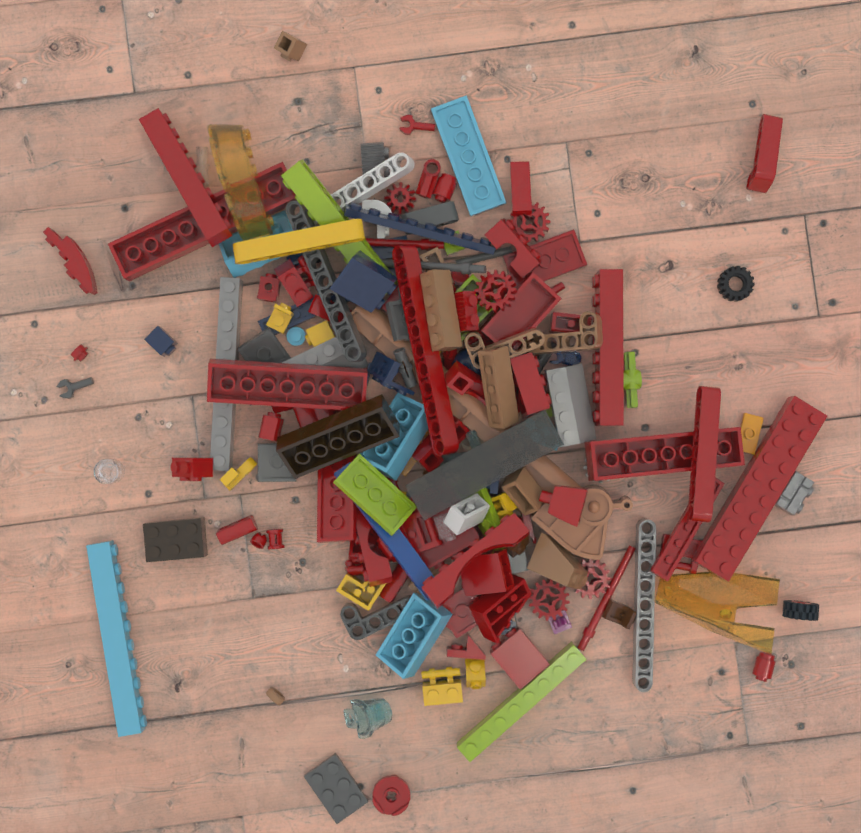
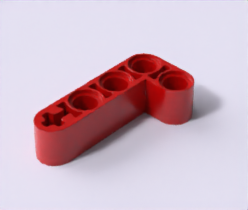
[746,114,783,193]

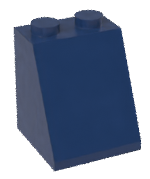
[330,250,397,313]

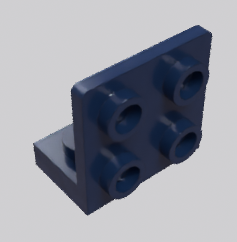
[367,351,415,396]

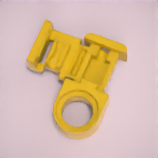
[220,457,258,491]

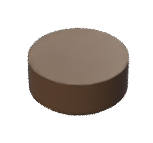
[266,687,285,706]

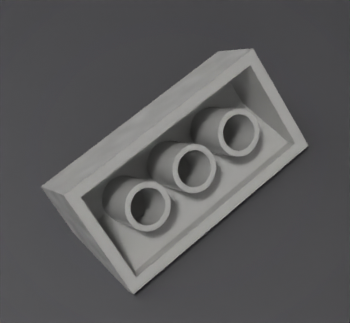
[282,331,368,368]
[544,363,596,447]

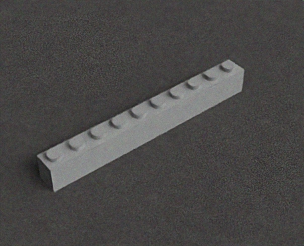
[210,277,243,471]

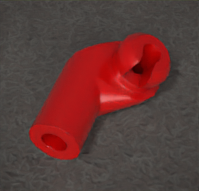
[345,560,365,576]

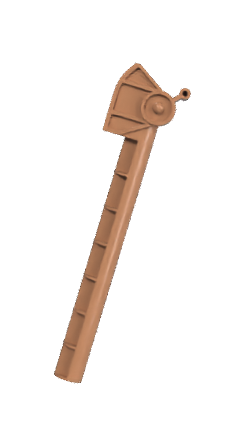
[351,305,633,560]

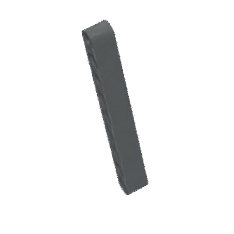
[285,201,367,362]

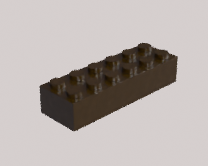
[276,394,400,479]

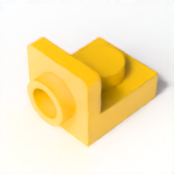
[266,303,294,334]

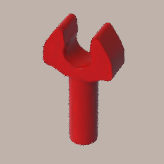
[399,115,435,135]

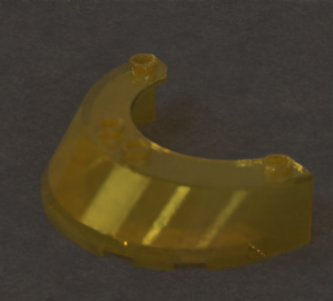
[207,124,275,241]

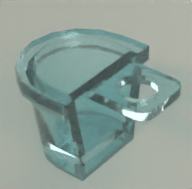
[343,698,392,739]

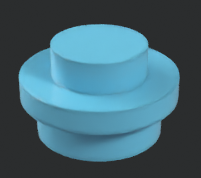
[286,327,306,346]

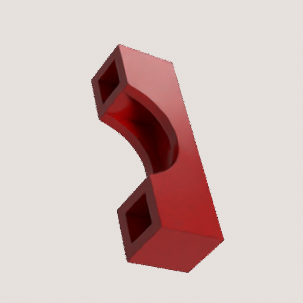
[445,361,520,413]
[355,507,393,587]

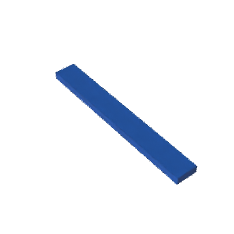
[333,462,434,601]

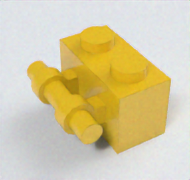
[421,666,463,706]

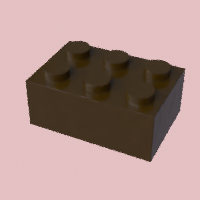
[143,517,208,562]

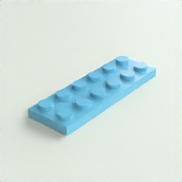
[431,95,506,217]

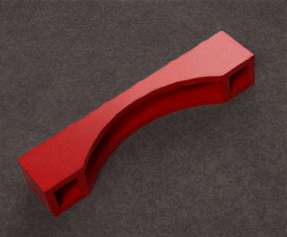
[421,513,530,609]

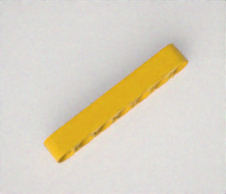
[232,219,365,264]

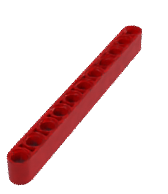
[392,245,459,456]

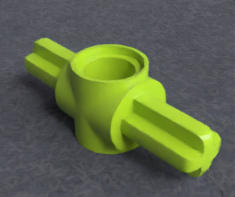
[624,352,642,408]

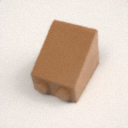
[527,532,588,590]

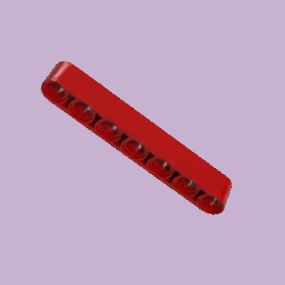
[688,386,721,522]

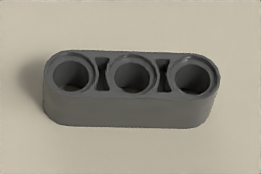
[401,201,459,235]

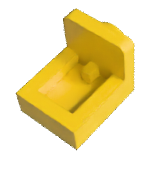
[465,659,486,690]

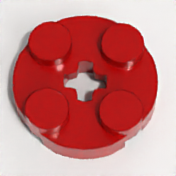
[372,775,411,816]

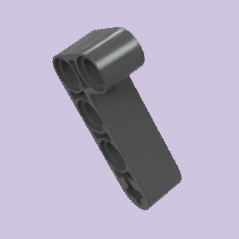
[340,595,412,640]

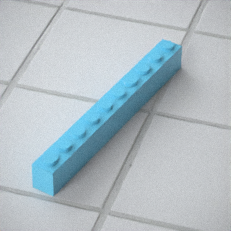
[86,540,147,737]

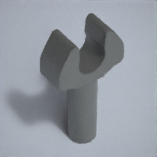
[56,377,94,399]

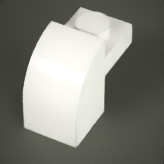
[362,200,392,239]

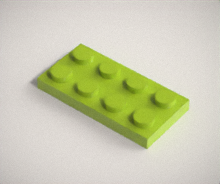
[333,454,417,536]

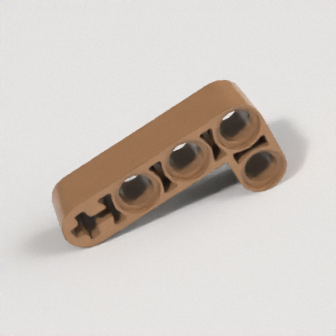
[525,311,603,354]
[464,328,545,369]

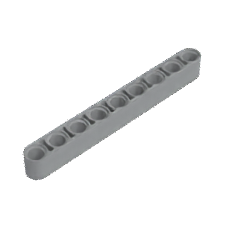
[632,518,656,692]

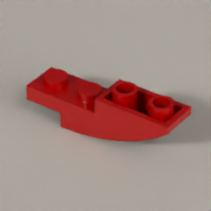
[43,227,98,295]

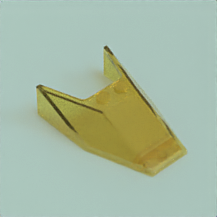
[655,572,780,655]

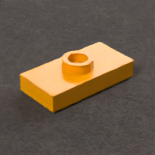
[740,413,764,455]

